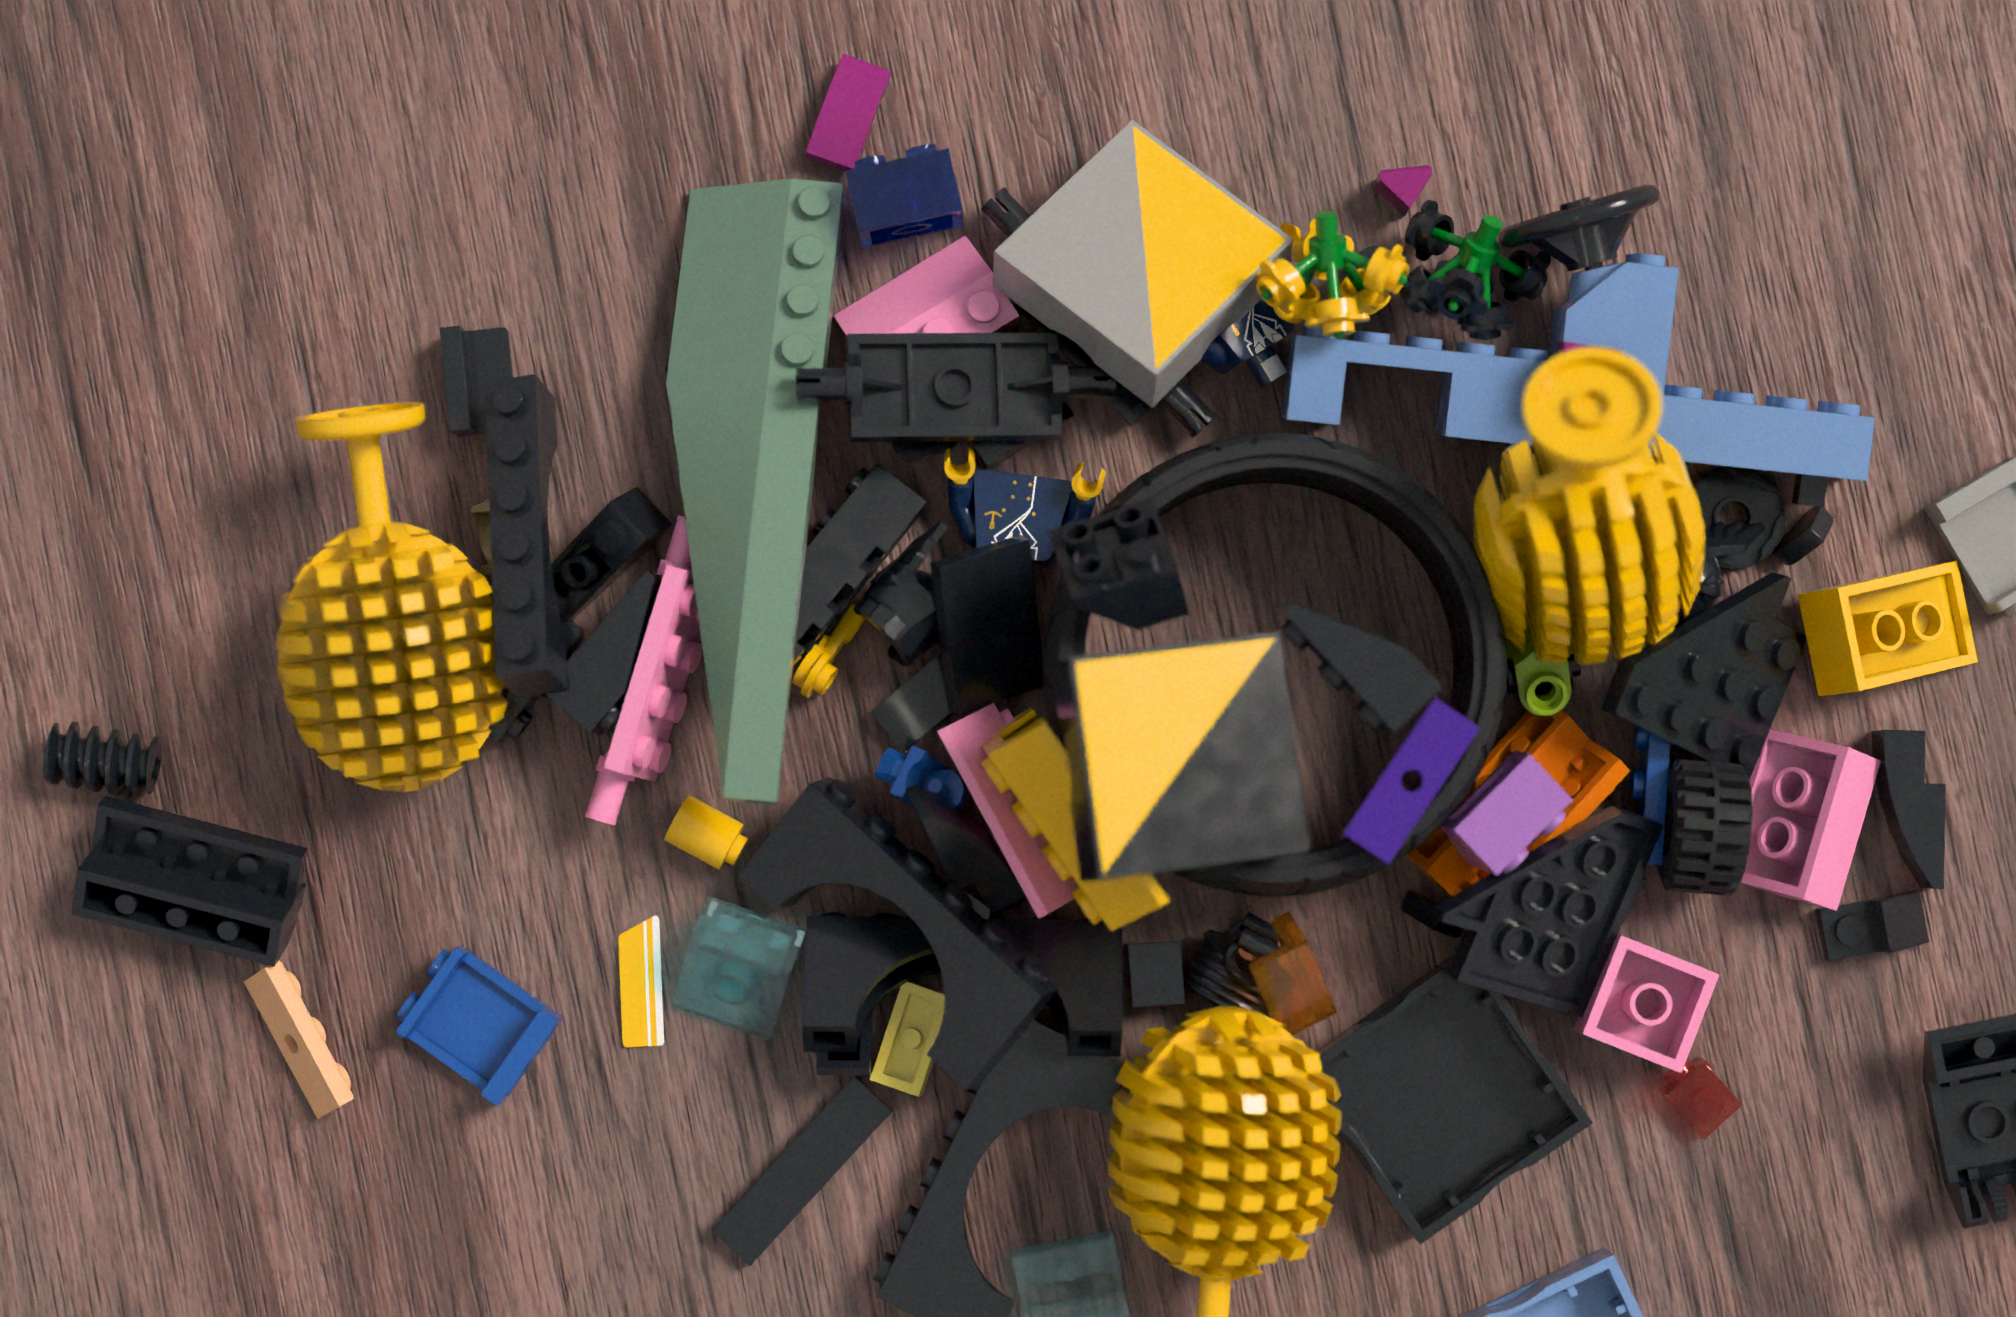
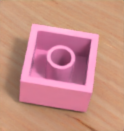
[1573,935,1720,1073]

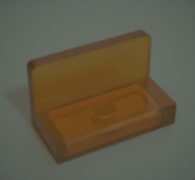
[1249,911,1337,1036]

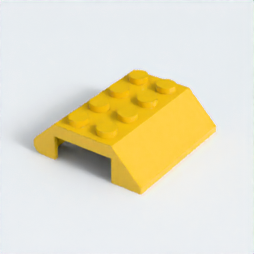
[981,707,1170,931]

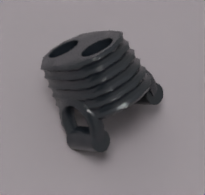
[1183,911,1294,1017]

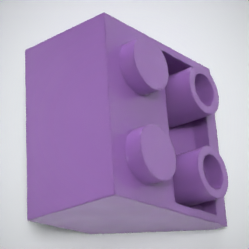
[1441,750,1573,876]

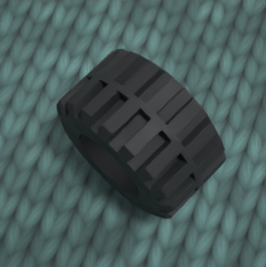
[1657,759,1752,896]

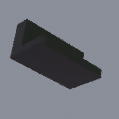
[440,326,514,437]

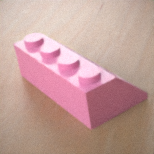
[937,703,1080,919]

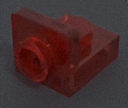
[1658,1057,1742,1140]

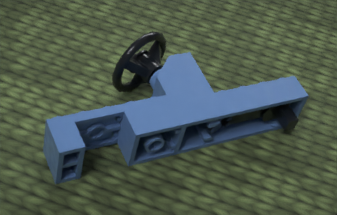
[1281,184,1875,507]

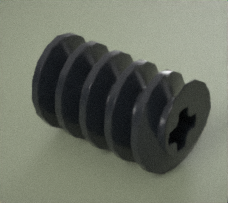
[43,721,162,800]

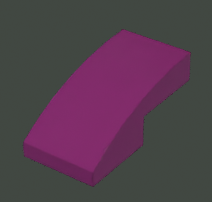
[805,54,891,175]

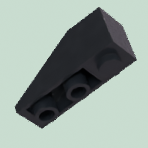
[551,487,672,624]
[1279,603,1443,734]

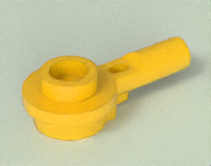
[792,604,865,699]

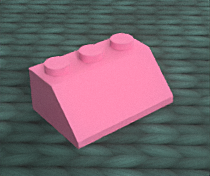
[833,235,1019,338]
[1740,729,1881,911]

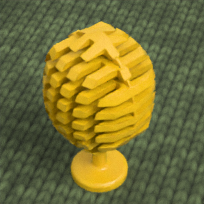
[1474,347,1705,665]
[276,402,508,792]
[1108,1006,1342,1317]

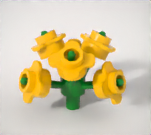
[1255,211,1409,339]

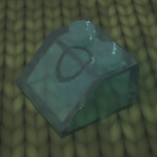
[672,896,806,1040]

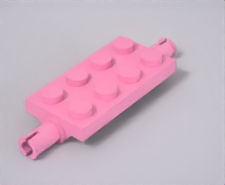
[585,515,702,825]

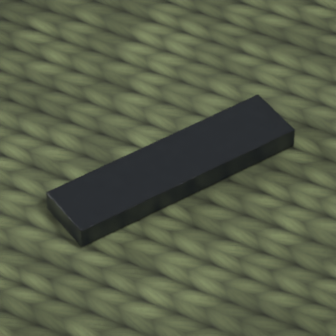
[712,1076,893,1266]

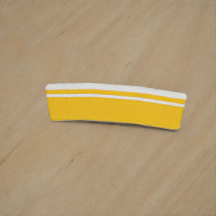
[618,916,664,1047]

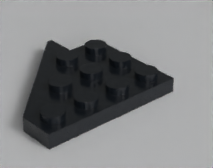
[1600,572,1806,780]
[1431,805,1664,1017]

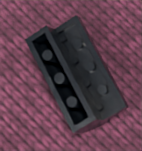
[71,796,308,967]

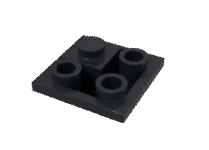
[1048,499,1190,630]

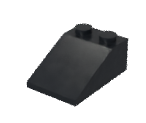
[545,571,661,735]

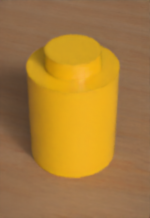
[664,795,748,870]

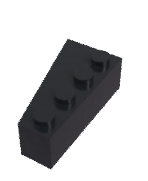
[793,463,928,667]

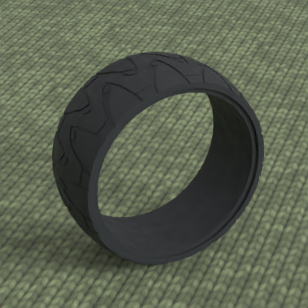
[1042,433,1507,897]

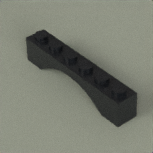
[485,374,568,698]

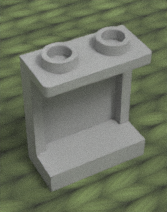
[1923,455,2016,617]

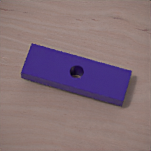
[1342,697,1480,864]

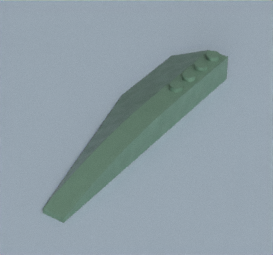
[666,178,844,805]

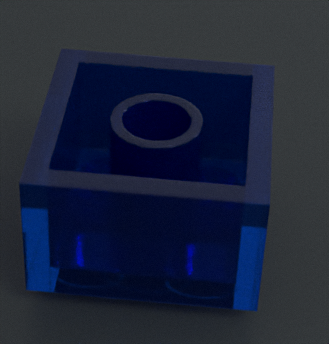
[845,144,963,248]

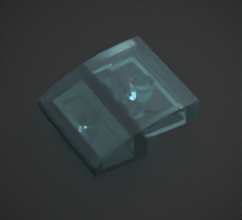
[1011,1230,1130,1317]

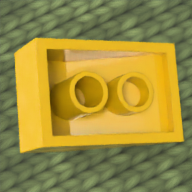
[1797,561,1978,696]

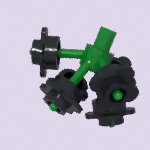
[1399,200,1551,341]

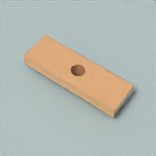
[244,960,354,1119]

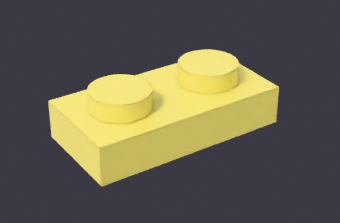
[870,982,945,1097]

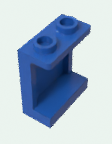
[395,946,564,1106]

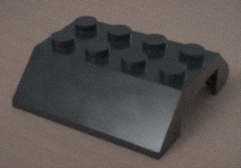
[1923,1013,2016,1229]

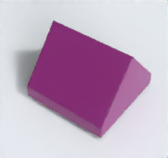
[1375,165,1432,217]

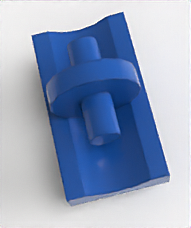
[874,745,967,811]

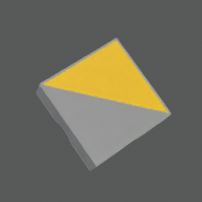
[992,120,1294,408]

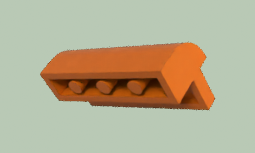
[1405,710,1630,898]

